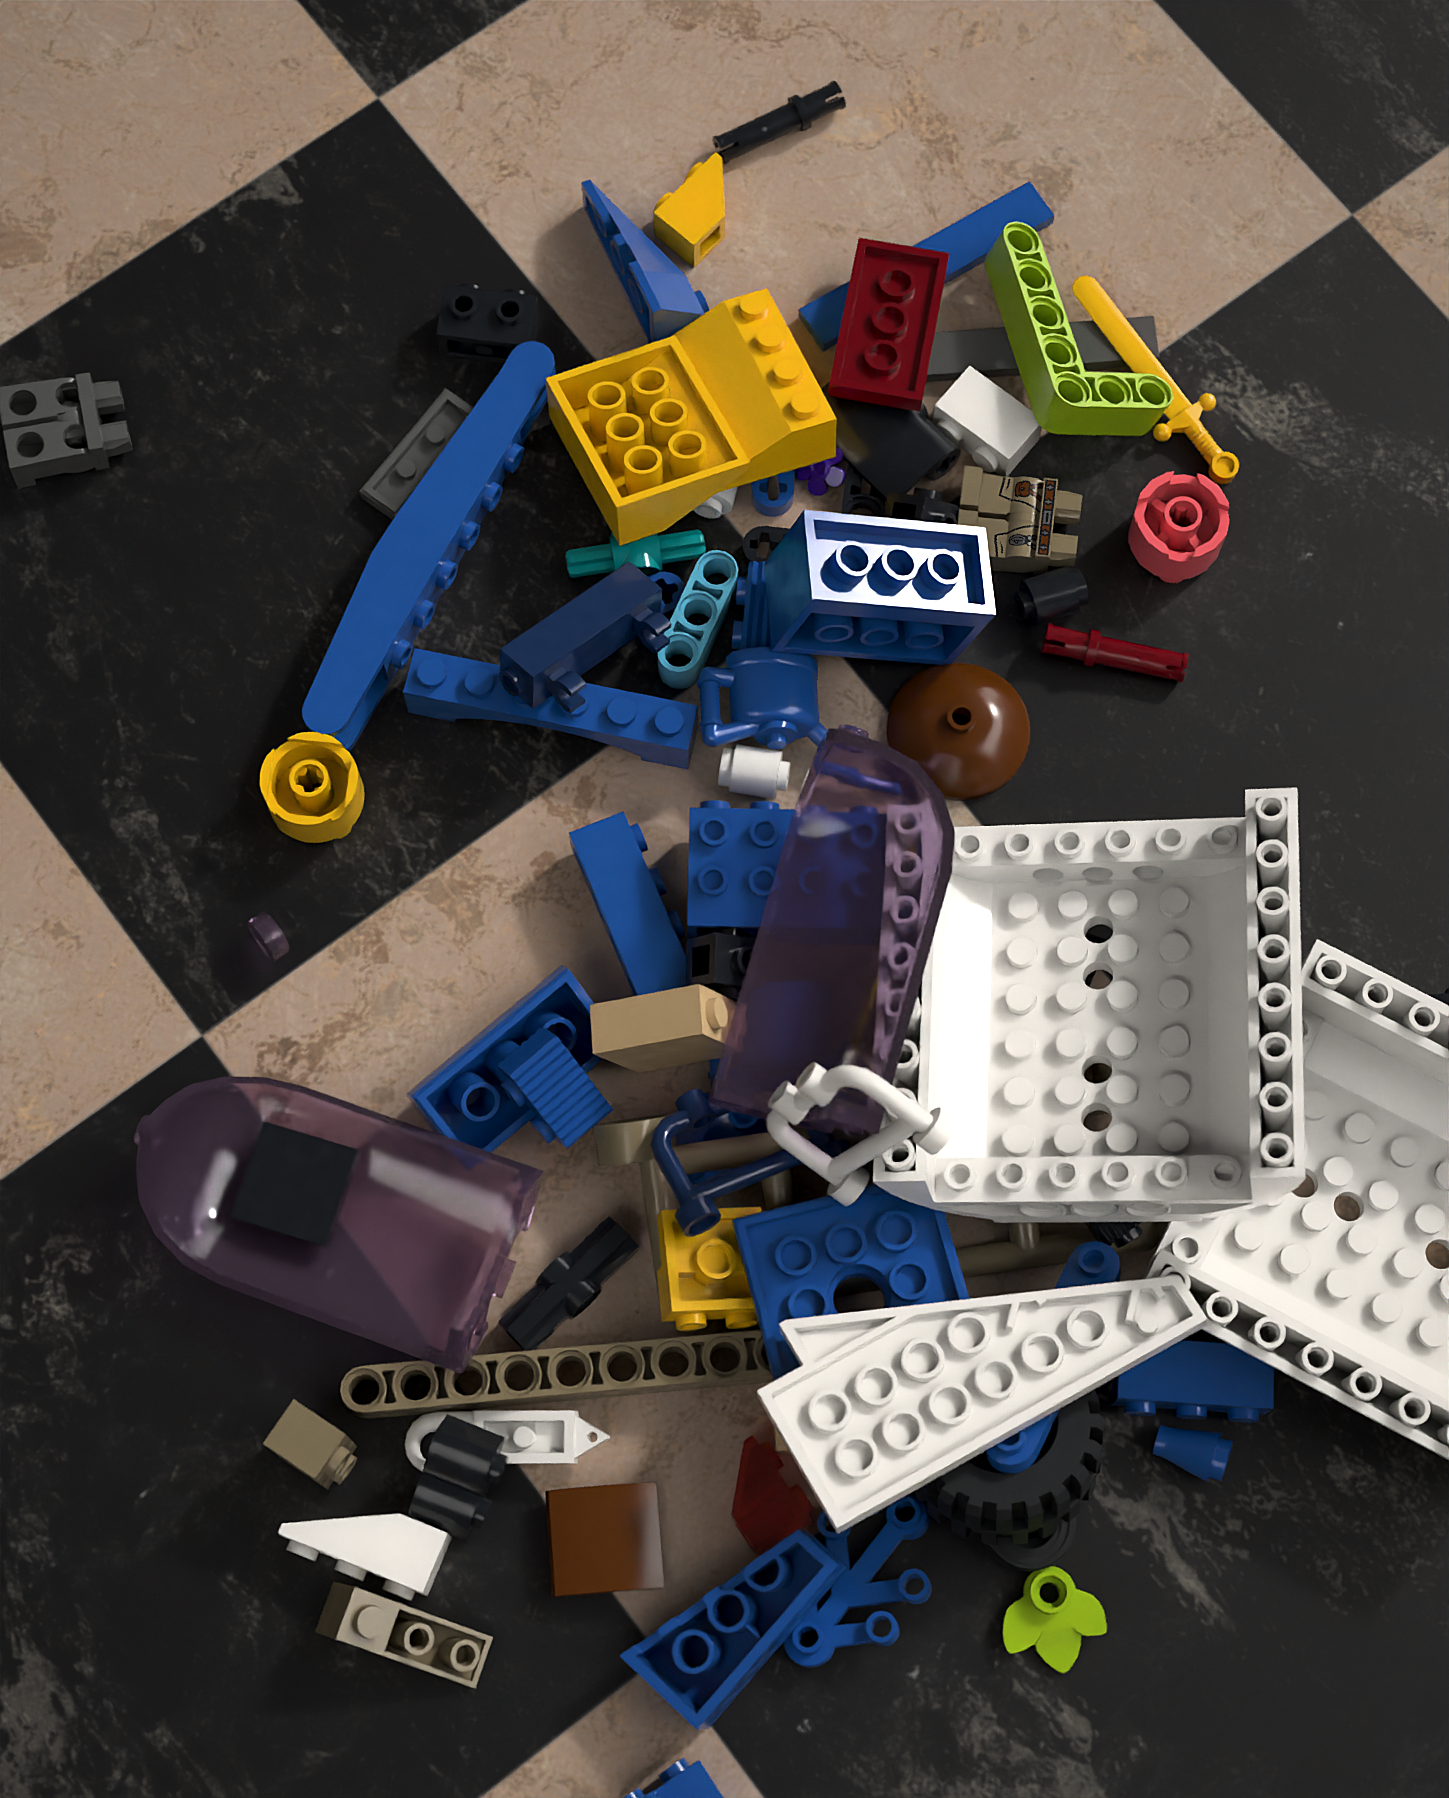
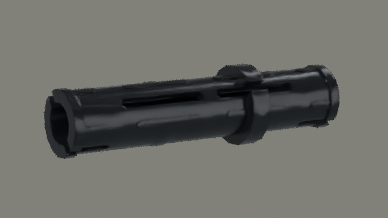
[712,80,846,164]

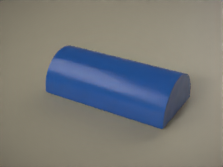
[406,965,604,1171]

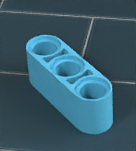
[657,550,738,689]

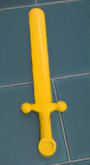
[1072,275,1239,484]

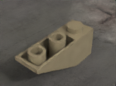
[315,1581,493,1688]

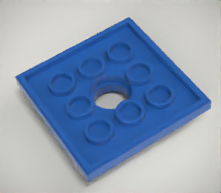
[732,1184,970,1381]

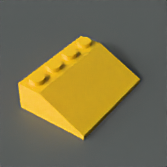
[670,288,837,493]
[545,335,751,546]

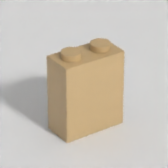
[590,984,749,1073]

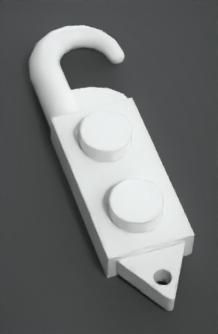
[405,1410,610,1471]

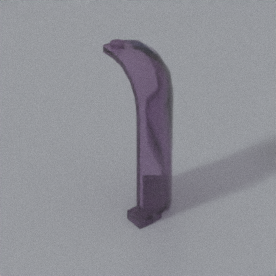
[707,724,955,1136]
[134,1076,543,1374]

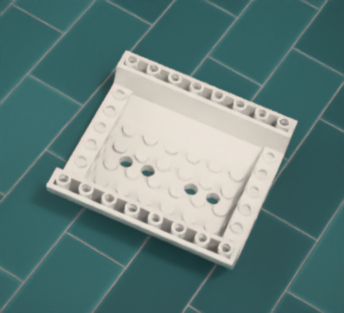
[873,788,1306,1223]
[1143,939,1449,1460]

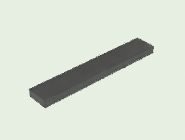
[926,316,1160,382]

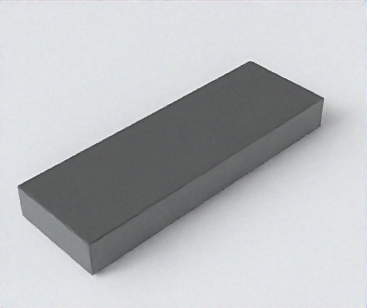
[359,389,474,520]

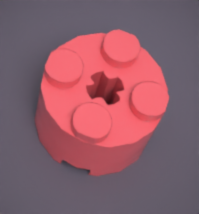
[1128,471,1230,583]

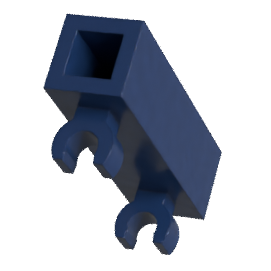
[499,562,671,713]

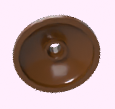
[886,662,1030,801]

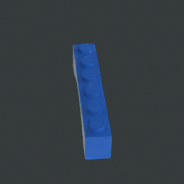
[403,648,698,770]

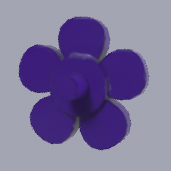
[795,446,846,496]

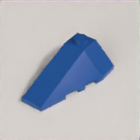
[581,179,709,344]

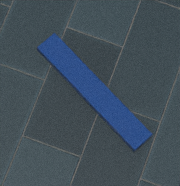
[798,181,1055,352]

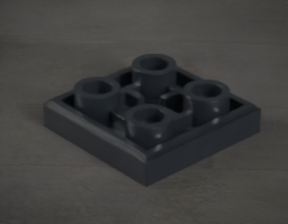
[230,1121,361,1249]

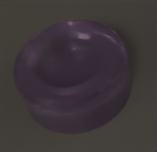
[247,912,290,962]

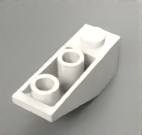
[278,1513,452,1601]

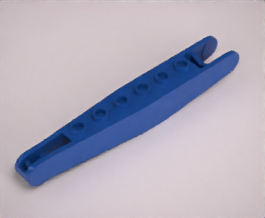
[302,341,556,751]

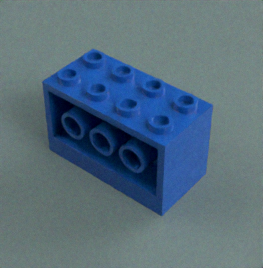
[764,510,996,665]

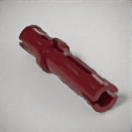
[1041,623,1189,683]

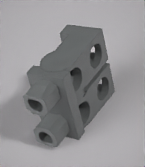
[0,372,132,489]

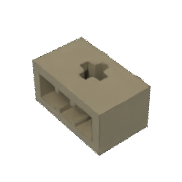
[263,1399,357,1490]

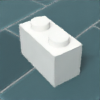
[932,366,1042,477]

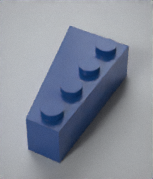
[619,1529,847,1730]

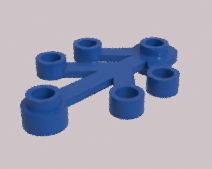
[784,1494,932,1668]

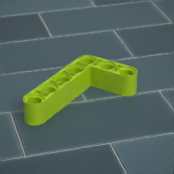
[984,221,1173,436]

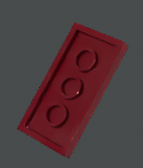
[827,238,950,412]

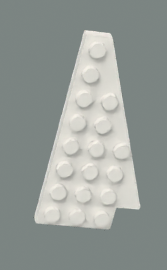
[757,1275,1208,1534]

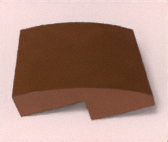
[545,1482,664,1597]

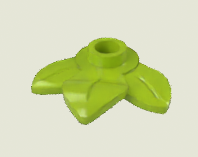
[1002,1566,1107,1673]

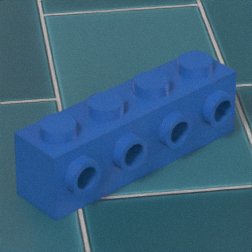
[569,811,686,996]

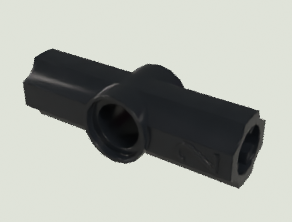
[498,1216,639,1351]

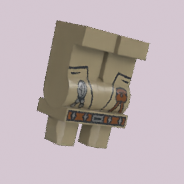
[957,465,1083,575]

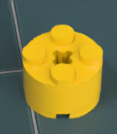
[260,732,364,843]

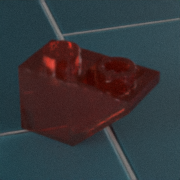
[731,1435,814,1558]

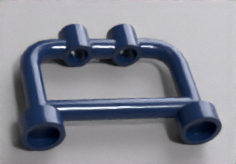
[651,1071,851,1237]

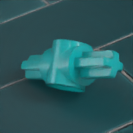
[566,530,706,578]

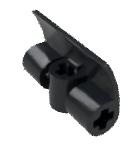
[821,382,961,501]

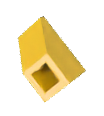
[653,152,725,268]

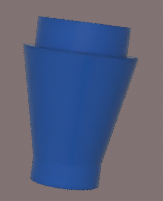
[1153,1425,1233,1483]

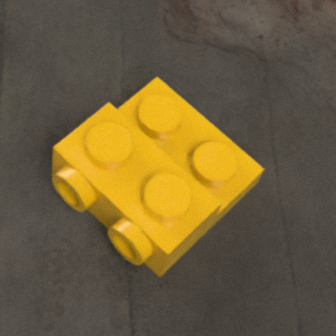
[657,1207,761,1331]

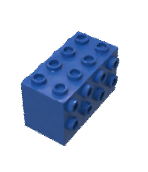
[687,800,889,947]

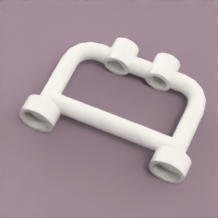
[767,1062,957,1206]

